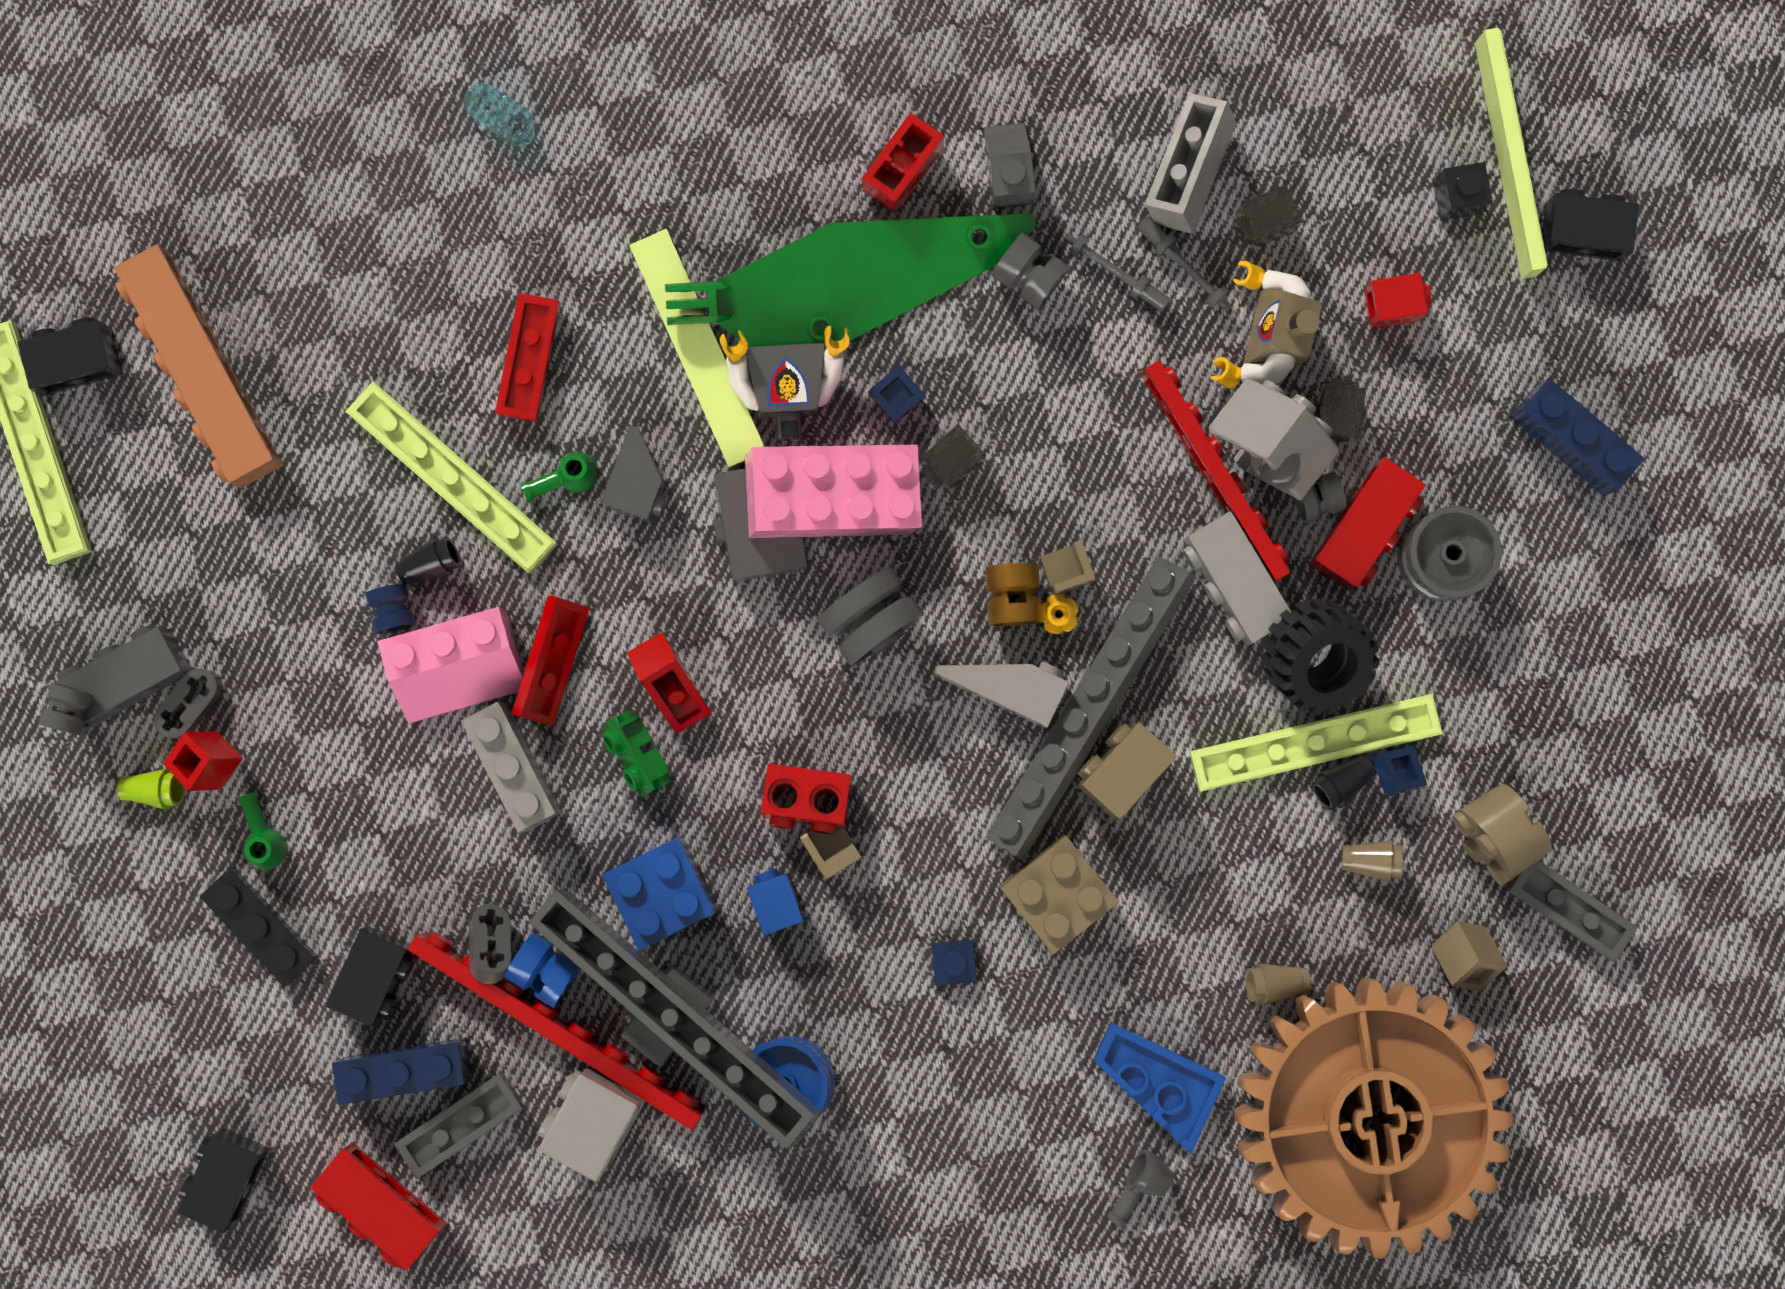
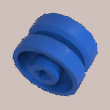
[744,1035,836,1129]

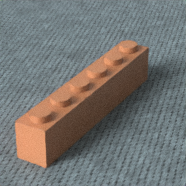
[113,244,284,489]

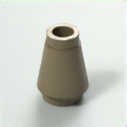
[1342,840,1403,882]
[1245,963,1311,1005]

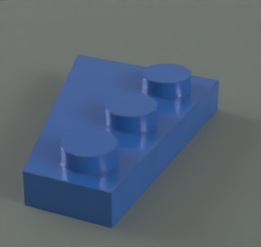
[1093,1021,1226,1154]

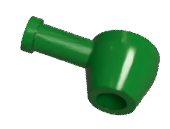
[520,451,598,502]
[237,792,288,870]

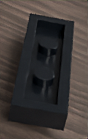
[199,867,318,987]

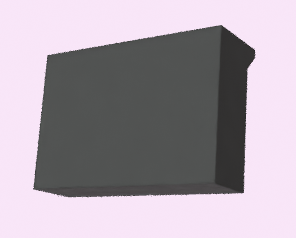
[713,469,807,583]

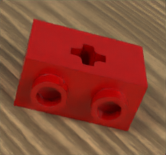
[862,112,944,215]

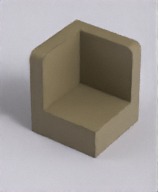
[1039,540,1095,595]
[800,828,862,880]
[1432,921,1508,991]

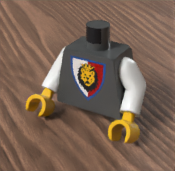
[720,326,850,441]

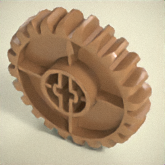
[1234,978,1514,1259]

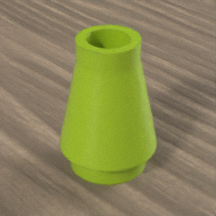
[117,769,185,810]

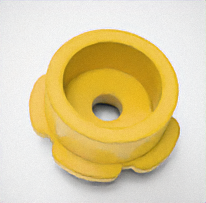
[1041,594,1079,635]

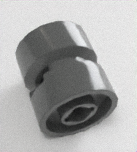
[992,232,1070,310]

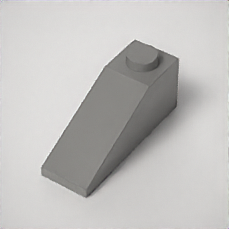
[934,661,1069,728]

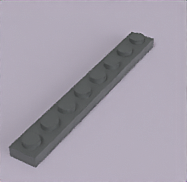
[985,556,1196,861]

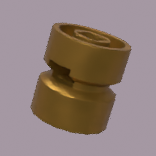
[985,563,1042,626]

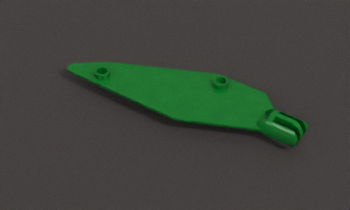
[665,213,1036,348]

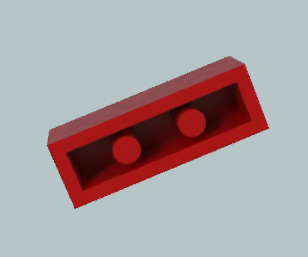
[1309,457,1426,592]
[310,1142,447,1270]

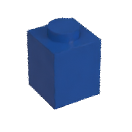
[747,868,805,936]

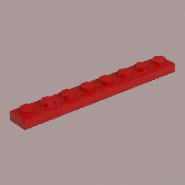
[407,931,705,1130]

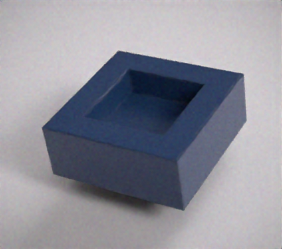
[868,365,926,425]
[1372,746,1427,797]
[931,939,977,986]

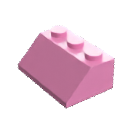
[377,607,524,723]

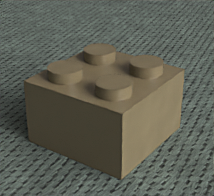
[1076,722,1177,820]
[999,835,1119,955]

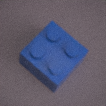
[602,836,718,951]

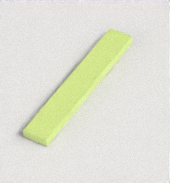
[1475,28,1548,279]
[629,229,764,469]
[0,320,92,565]
[345,381,558,574]
[1189,694,1443,792]

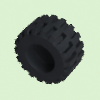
[1261,599,1379,715]

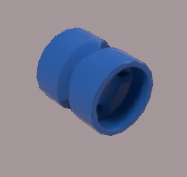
[504,932,581,1010]

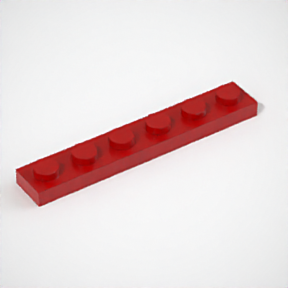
[1141,360,1290,582]

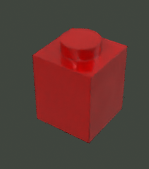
[1364,273,1431,329]
[163,731,243,791]

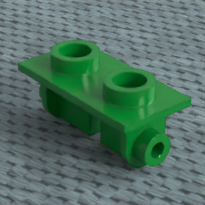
[601,710,671,799]

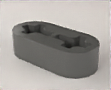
[154,669,223,739]
[469,904,511,984]

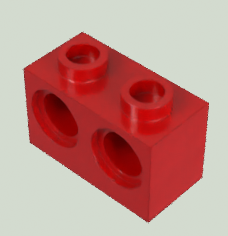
[761,763,852,835]

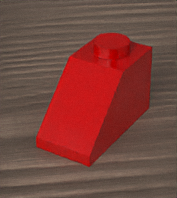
[627,632,712,734]

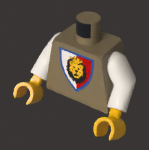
[1211,261,1322,389]

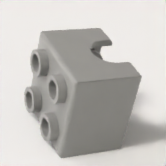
[1209,378,1339,500]
[537,1066,645,1182]

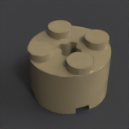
[1451,784,1552,886]

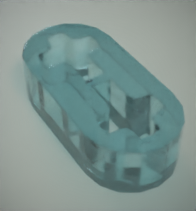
[464,83,537,147]

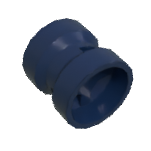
[365,584,415,634]

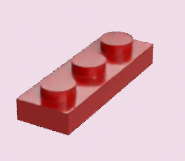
[495,293,561,423]
[512,595,590,726]

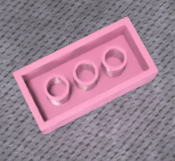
[745,445,922,538]

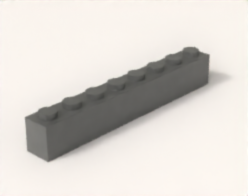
[529,889,823,1149]

